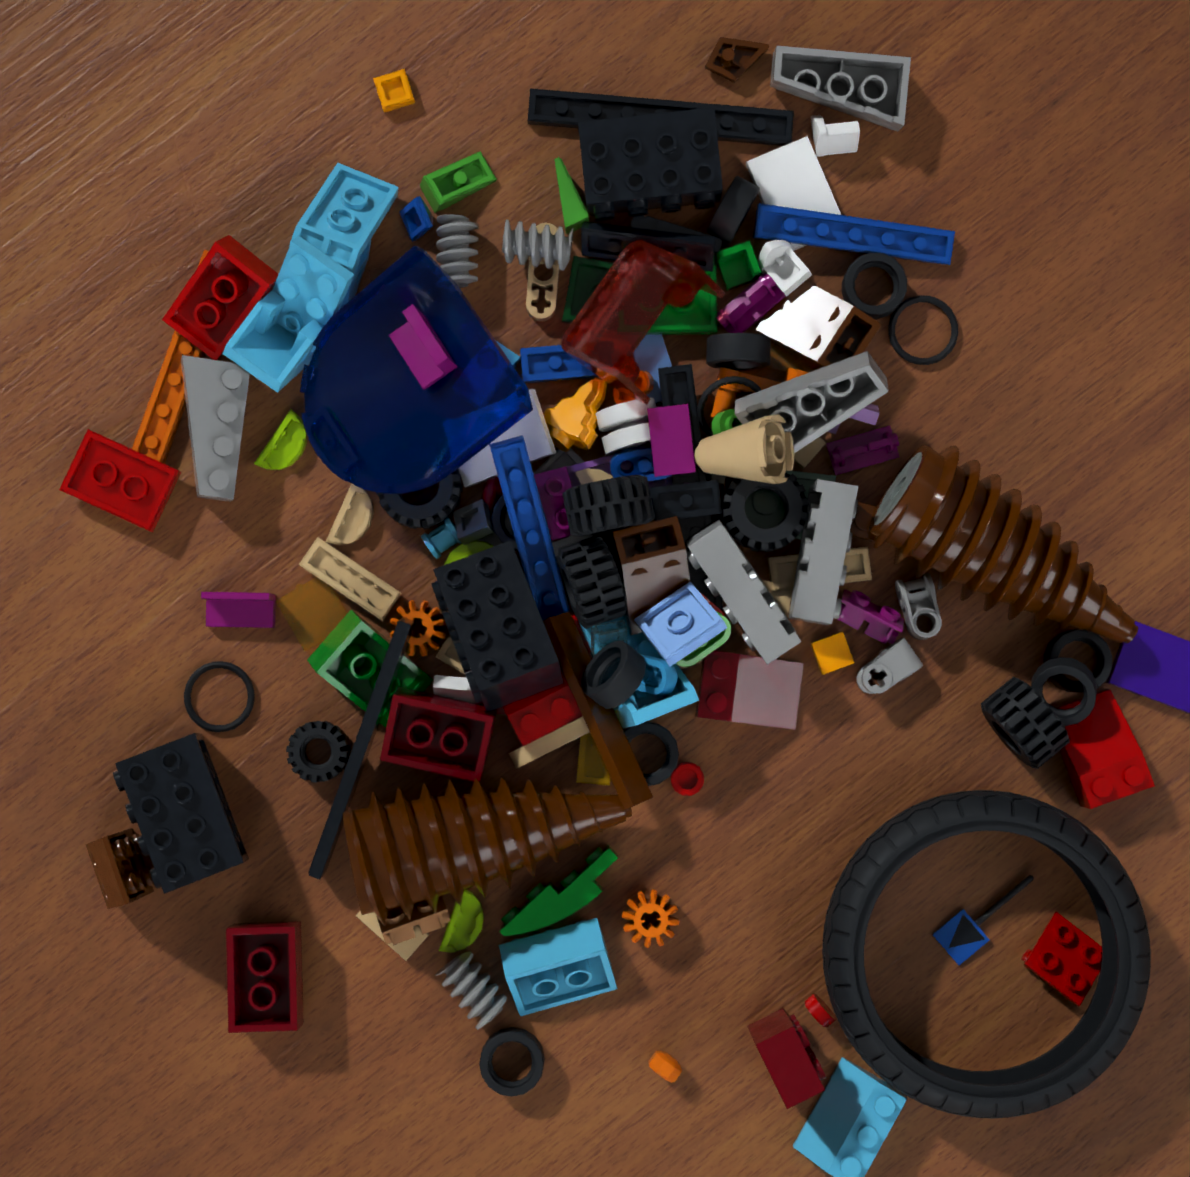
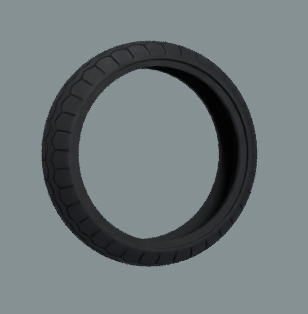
[822,790,1151,1119]

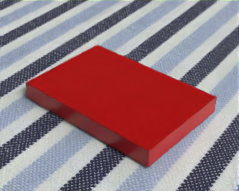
[59,429,181,532]

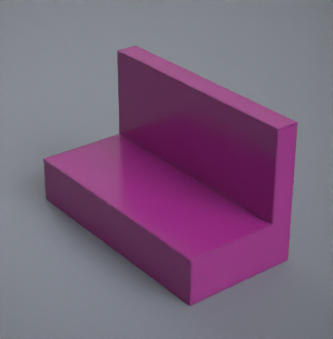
[389,304,458,390]
[647,404,696,477]
[201,592,276,628]

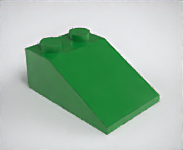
[307,609,433,728]

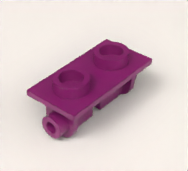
[717,273,786,333]
[826,425,900,476]
[534,466,572,540]
[837,589,904,644]

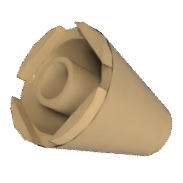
[694,414,794,484]

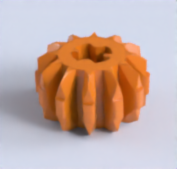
[390,600,446,656]
[622,889,679,948]

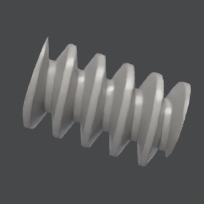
[436,214,479,288]
[502,219,573,271]
[435,951,507,1030]

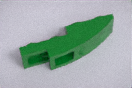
[499,845,618,936]

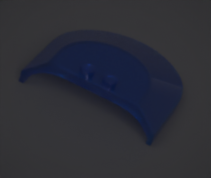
[300,246,533,494]

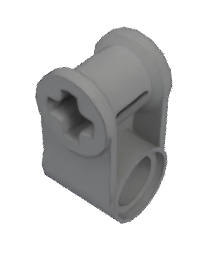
[895,573,942,640]
[856,637,923,694]

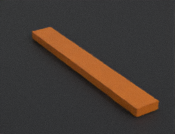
[132,249,209,464]

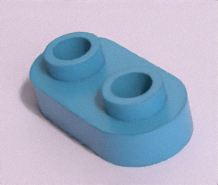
[636,655,678,695]

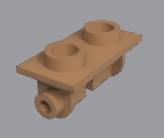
[376,896,450,946]

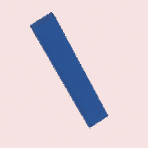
[753,203,955,265]
[489,435,571,621]

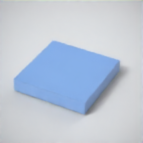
[634,582,727,667]

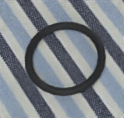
[888,295,958,365]
[697,376,761,436]
[184,661,255,732]

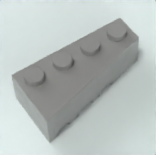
[770,46,911,132]
[735,351,889,453]
[181,355,250,502]
[788,479,858,625]
[686,519,801,665]

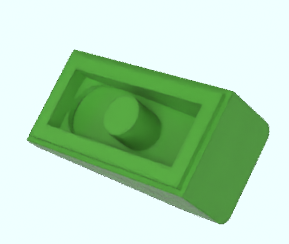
[420,151,496,213]
[554,157,589,234]

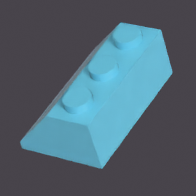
[499,918,617,1016]
[793,1057,907,1177]

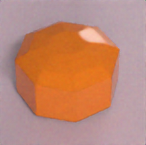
[648,1051,682,1083]

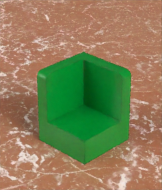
[715,240,761,291]

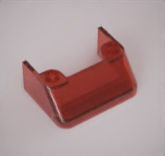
[561,240,725,405]

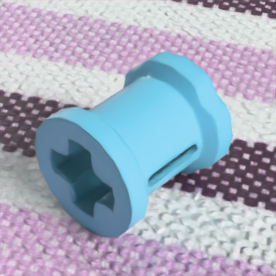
[421,517,462,560]

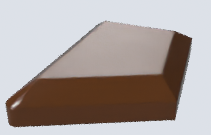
[705,37,769,83]

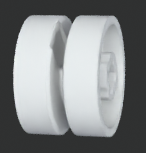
[595,397,656,456]

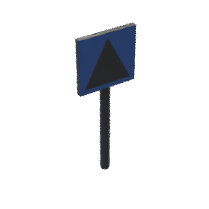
[932,875,1034,965]

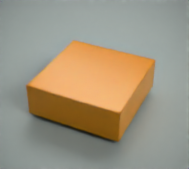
[373,68,415,113]
[810,632,855,675]

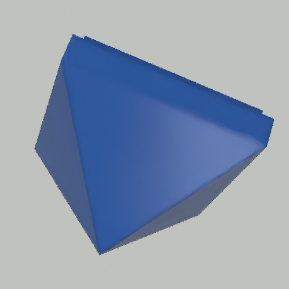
[399,196,433,242]

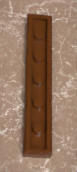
[543,611,653,810]

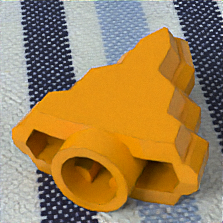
[543,377,607,452]

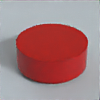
[670,762,704,796]
[805,993,837,1028]

